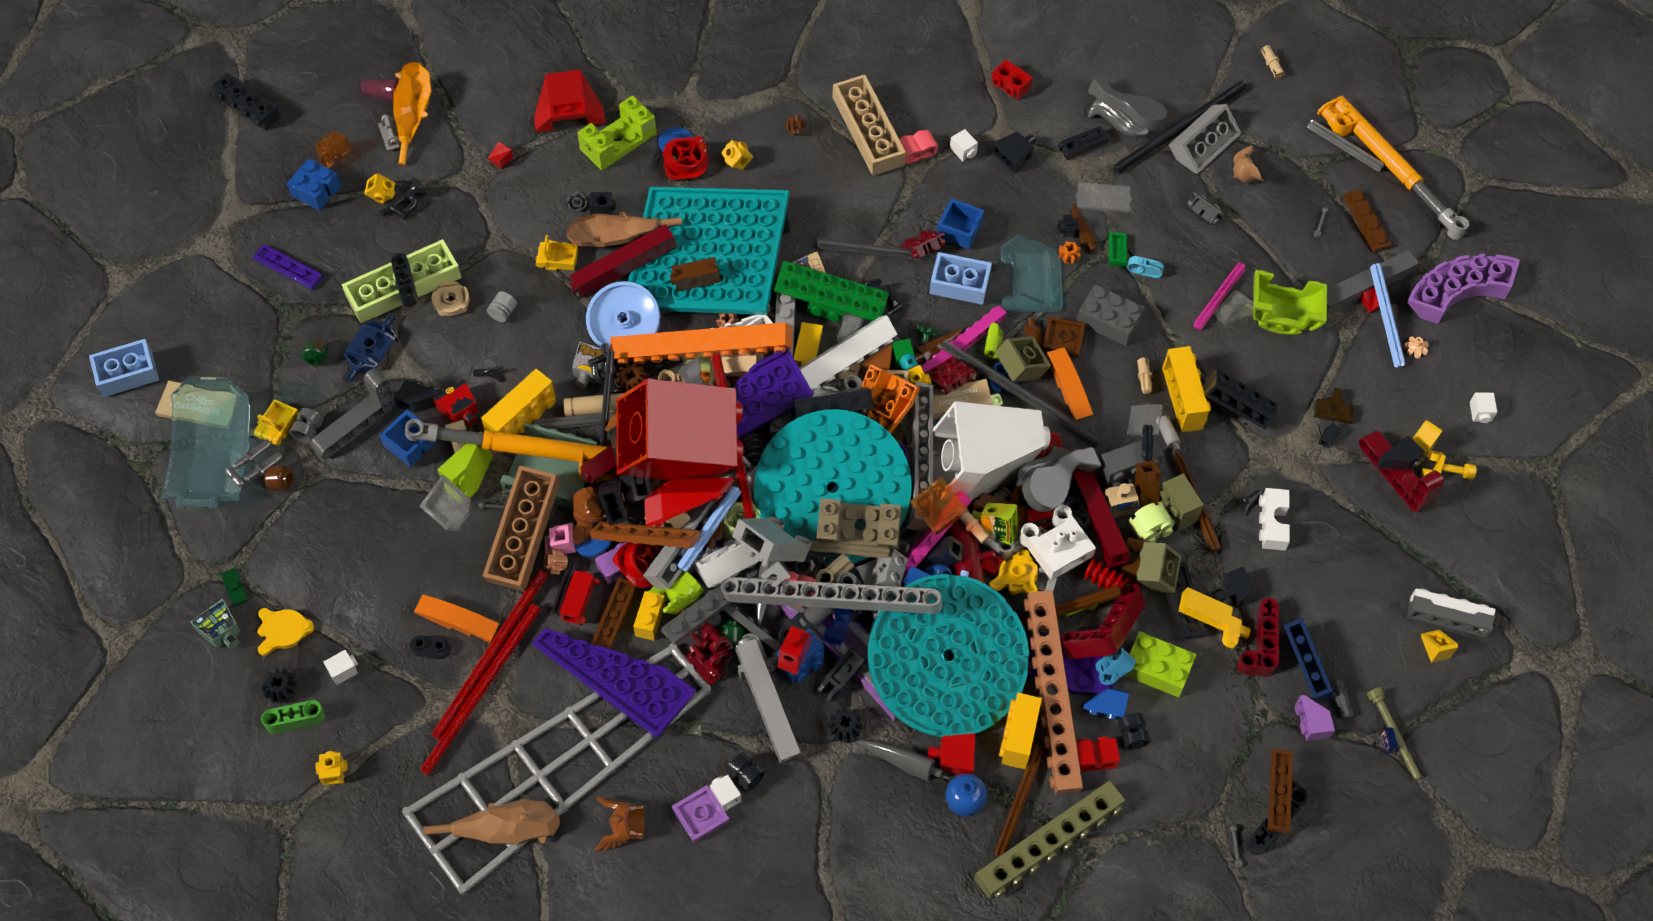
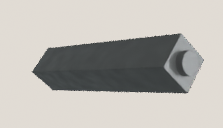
[1327,250,1419,315]

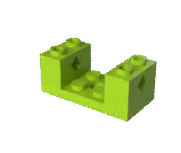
[577,95,657,171]

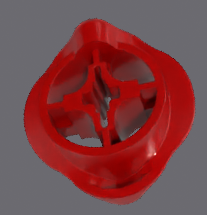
[663,136,709,180]
[613,542,662,588]

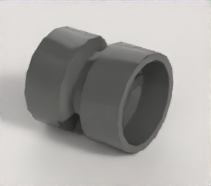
[289,408,324,444]

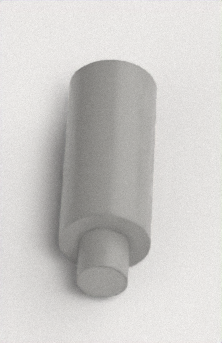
[1156,415,1181,451]

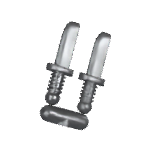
[225,439,282,488]

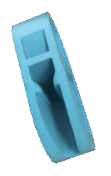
[1127,256,1164,278]

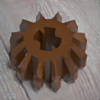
[616,363,648,392]

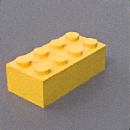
[1162,346,1211,433]
[481,369,556,435]

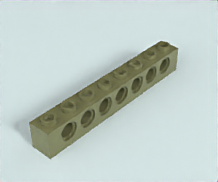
[974,781,1125,900]

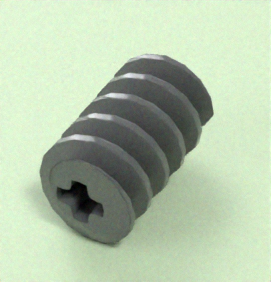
[742,433,766,467]

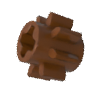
[784,115,806,134]

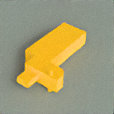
[794,322,823,367]
[1179,588,1250,649]

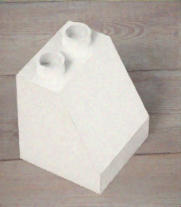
[933,401,1050,508]

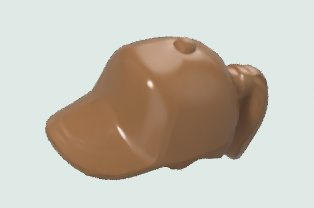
[1233,145,1264,183]

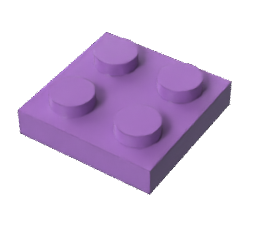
[672,785,729,843]

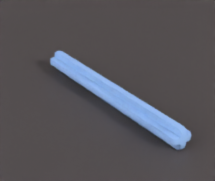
[1370,263,1406,368]

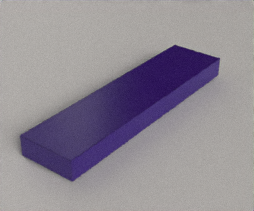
[253,244,324,291]

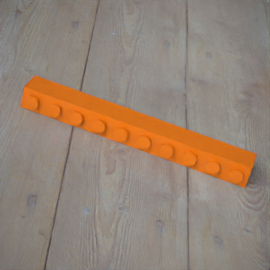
[610,322,792,365]

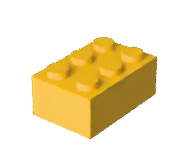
[999,693,1042,770]

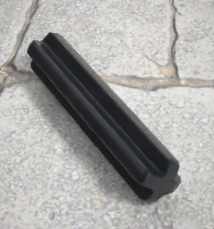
[552,561,578,616]

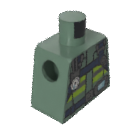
[190,599,241,649]

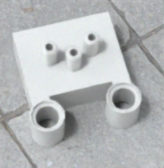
[1020,505,1096,580]

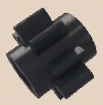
[1058,214,1078,237]

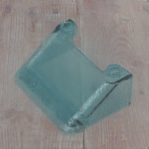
[1000,234,1062,313]

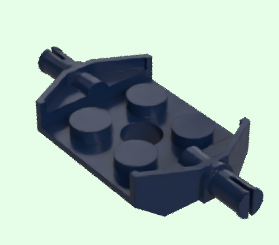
[343,314,398,382]

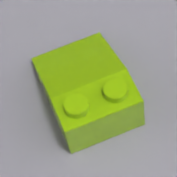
[437,432,493,503]

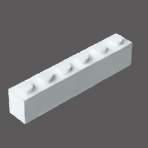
[799,315,898,392]

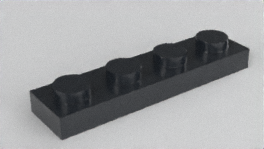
[1173,562,1206,640]

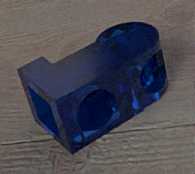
[822,608,852,647]

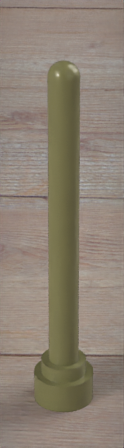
[1367,687,1421,780]

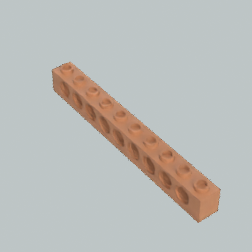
[1024,590,1083,795]

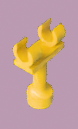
[1421,450,1476,480]

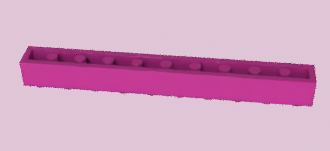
[921,305,1007,373]
[901,490,972,584]

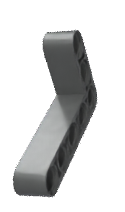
[310,368,396,459]

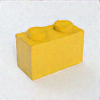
[634,591,665,641]

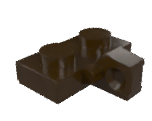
[1313,387,1354,424]

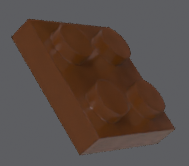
[1042,316,1086,358]

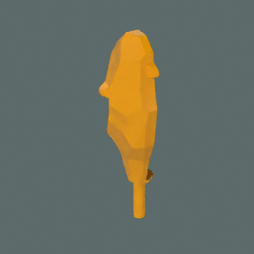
[393,62,432,166]

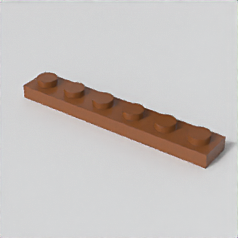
[590,522,701,549]

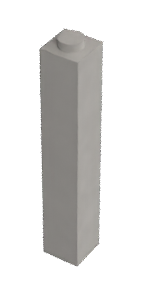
[735,638,800,763]

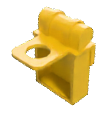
[536,235,579,271]
[254,399,299,446]

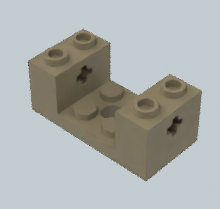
[817,498,902,549]

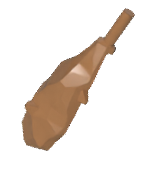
[566,212,682,247]
[423,799,560,845]

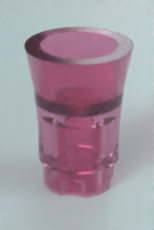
[361,78,399,102]

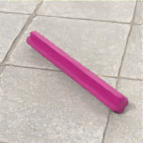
[1193,262,1246,330]

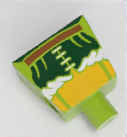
[972,503,1018,545]

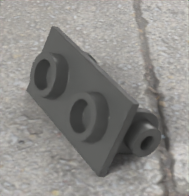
[1187,192,1224,225]

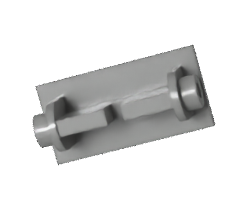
[378,115,401,151]

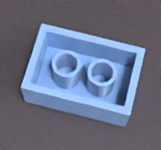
[929,252,992,305]
[89,339,159,397]

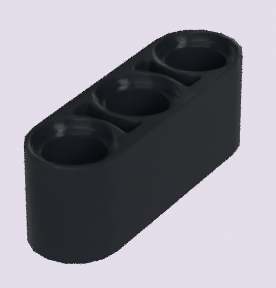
[391,253,418,307]

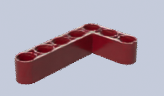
[1359,431,1444,512]
[1060,584,1146,659]

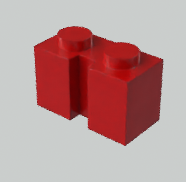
[1076,736,1120,772]

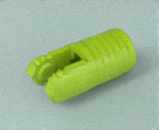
[984,322,1003,359]

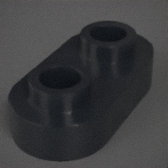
[410,635,451,659]

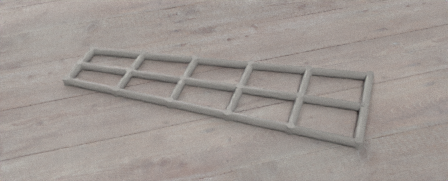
[402,643,711,895]

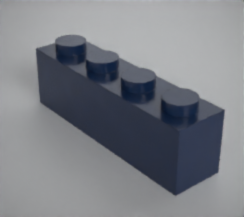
[1284,618,1336,703]

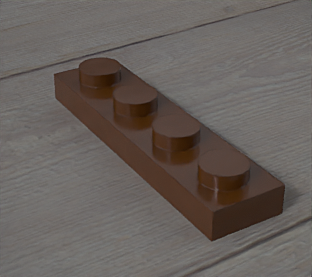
[1343,189,1392,253]
[591,577,637,650]
[1267,748,1293,834]

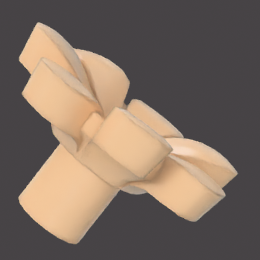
[1403,336,1429,358]

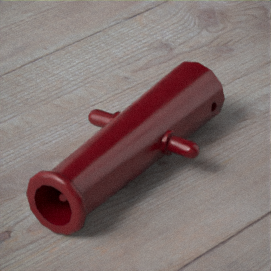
[946,513,996,584]

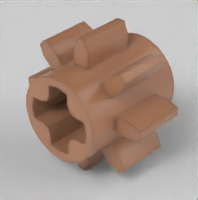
[716,313,740,328]
[544,549,568,575]

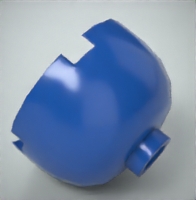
[945,773,987,817]

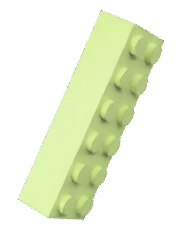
[342,239,462,323]

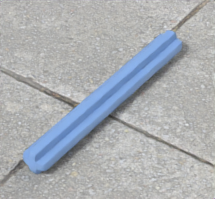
[678,486,741,572]

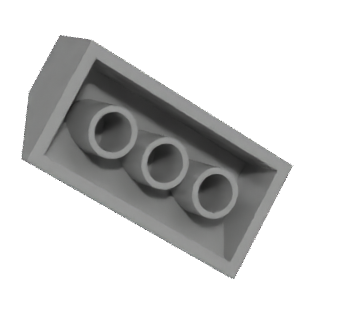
[1169,104,1241,174]

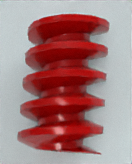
[1084,557,1130,592]

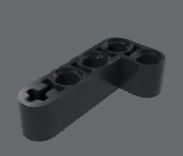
[1247,779,1308,855]

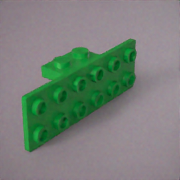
[774,261,889,323]

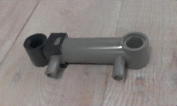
[779,572,860,643]

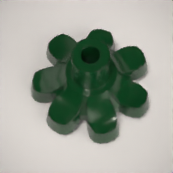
[916,325,940,343]

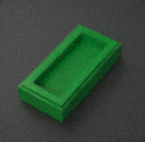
[1108,232,1128,267]

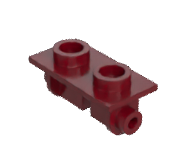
[685,644,725,685]

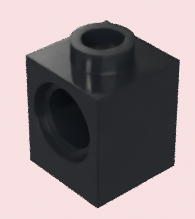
[589,192,616,215]

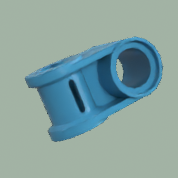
[1096,647,1136,685]

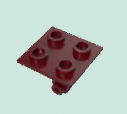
[899,230,945,259]
[924,357,975,395]

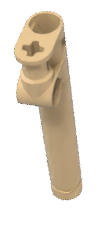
[564,370,684,416]

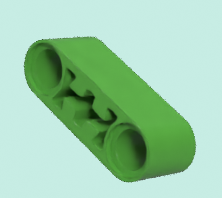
[261,700,326,734]

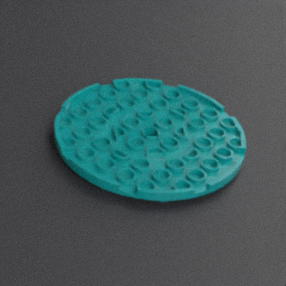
[754,409,912,566]
[868,574,1029,737]

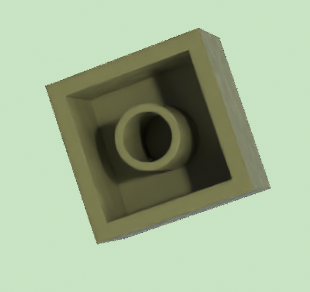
[995,336,1051,382]
[1159,473,1204,531]
[1137,542,1182,593]

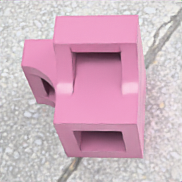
[545,523,576,554]

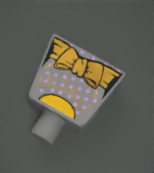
[572,342,605,388]

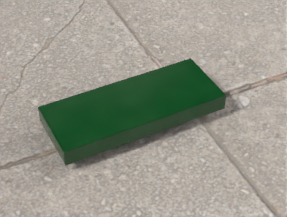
[220,567,249,607]

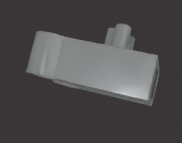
[732,517,812,568]

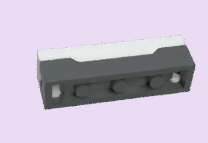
[1407,589,1495,638]

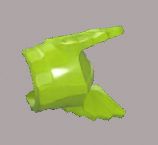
[647,571,704,615]

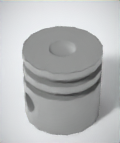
[487,291,517,323]

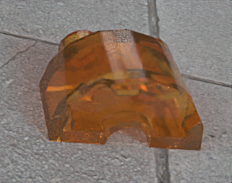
[315,131,352,168]

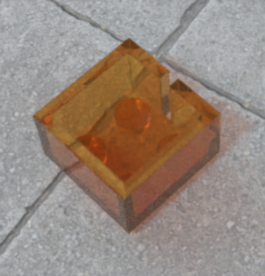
[910,477,969,535]

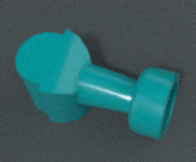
[899,353,919,371]

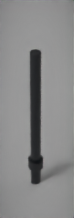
[599,351,615,446]

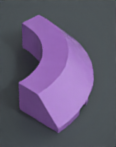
[1407,254,1520,324]

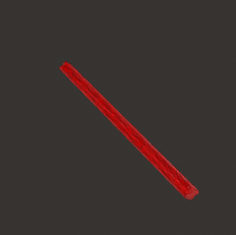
[711,353,756,518]
[431,569,548,741]
[419,603,541,776]

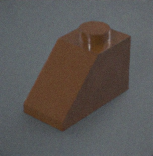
[1120,537,1147,585]

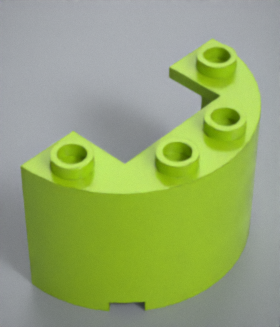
[1253,270,1327,335]

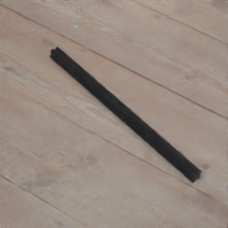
[1113,80,1247,174]

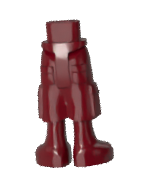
[681,609,732,669]

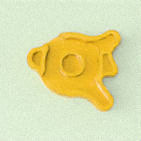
[989,549,1039,595]
[258,608,314,656]

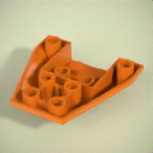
[856,365,921,434]

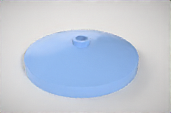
[586,282,660,351]

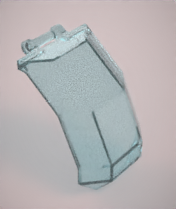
[160,376,250,509]

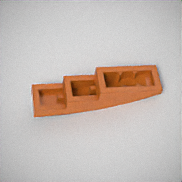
[1046,347,1093,421]
[414,594,499,643]

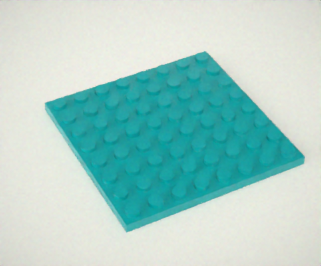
[628,187,790,315]

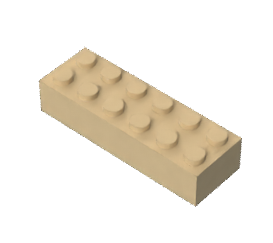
[833,75,906,176]

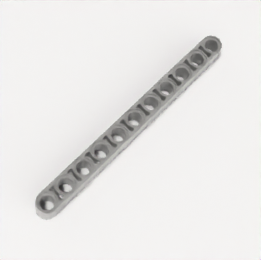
[721,577,942,614]

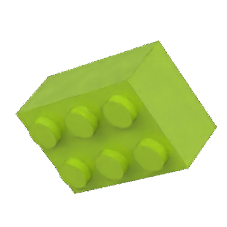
[1124,631,1196,698]

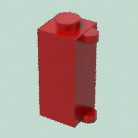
[559,570,600,625]

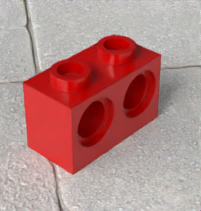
[991,59,1033,100]

